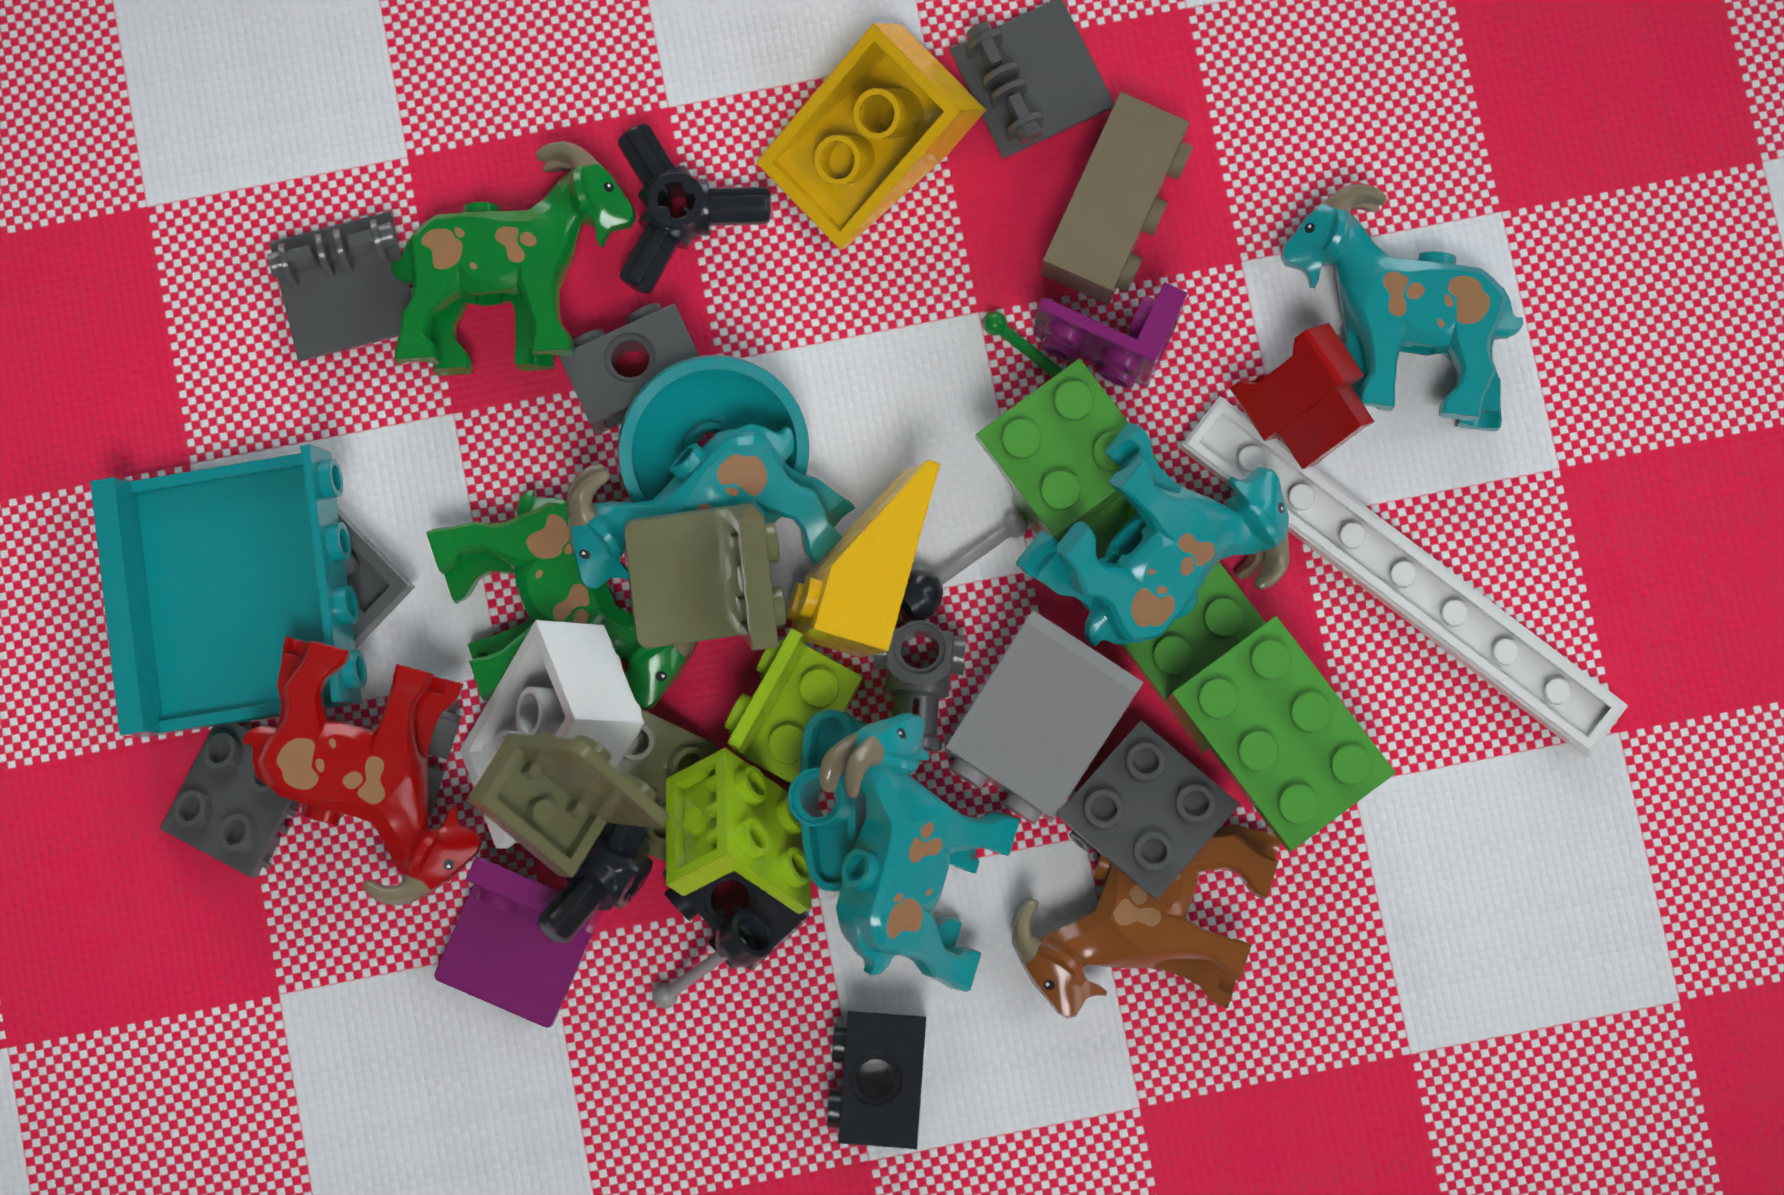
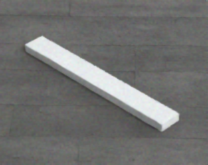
[1180,396,1628,758]

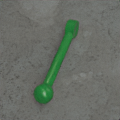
[982,311,1063,377]

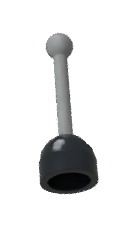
[900,513,1028,621]
[652,909,774,1009]

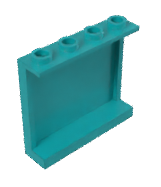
[90,444,367,737]

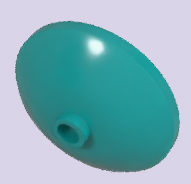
[618,355,809,523]

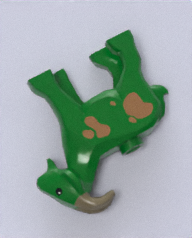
[391,141,636,376]
[426,490,698,711]

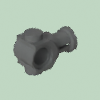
[874,620,966,751]

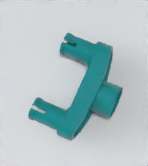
[788,709,868,893]

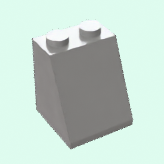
[945,610,1143,825]

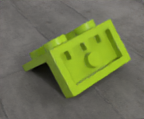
[724,628,863,784]
[666,748,812,914]

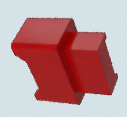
[1230,323,1375,470]

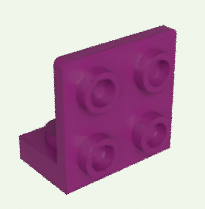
[1034,282,1188,389]
[434,856,603,1028]

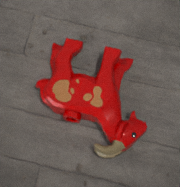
[243,636,482,905]

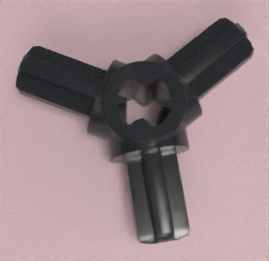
[618,124,771,294]
[538,784,662,943]

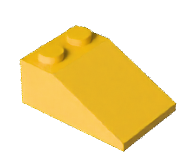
[756,23,986,250]
[786,460,940,658]

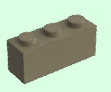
[1041,92,1194,305]

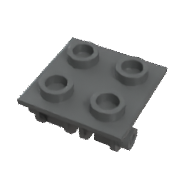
[949,0,1114,159]
[267,211,411,362]
[1056,720,1240,900]
[160,723,299,878]

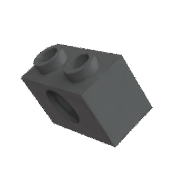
[559,303,699,436]

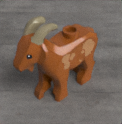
[1011,825,1281,1018]

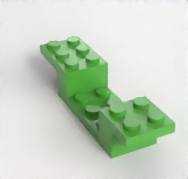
[976,358,1396,853]

